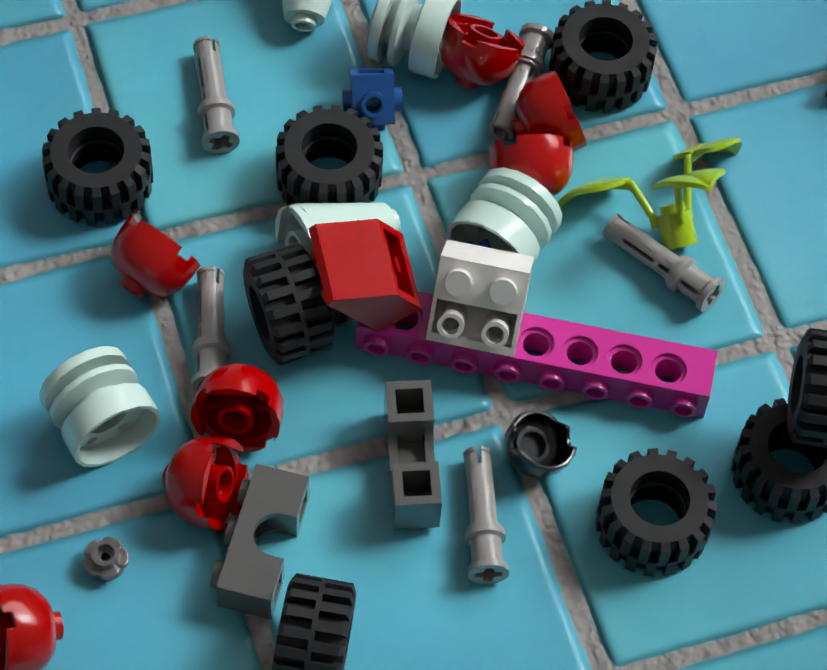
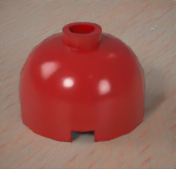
[439,13,525,89]
[511,70,587,153]
[488,134,574,196]
[111,215,201,298]
[190,363,284,453]
[162,437,248,530]
[0,584,64,670]

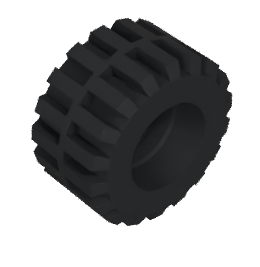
[549,0,657,113]
[275,105,383,205]
[42,108,153,226]
[243,243,335,366]
[787,328,827,448]
[731,398,827,524]
[595,448,717,577]
[272,573,356,670]

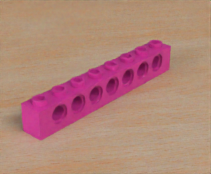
[356,291,718,418]

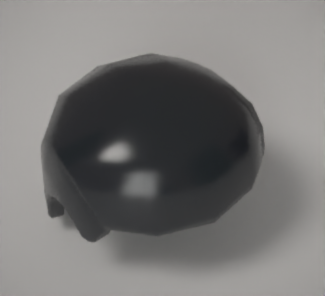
[504,409,577,478]

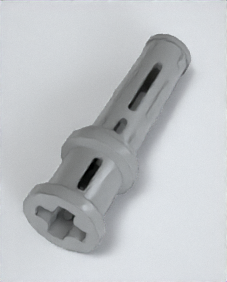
[488,23,554,141]
[193,36,240,154]
[603,214,725,312]
[191,266,231,392]
[463,446,509,584]

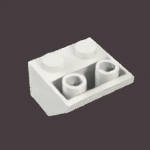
[426,240,534,357]

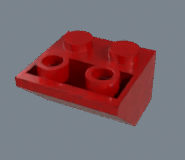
[309,219,422,332]

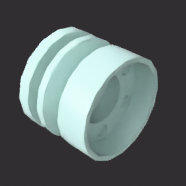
[367,0,462,80]
[447,167,562,265]
[39,346,160,467]

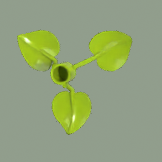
[558,138,742,250]

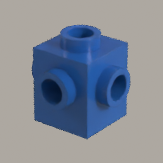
[342,67,402,132]

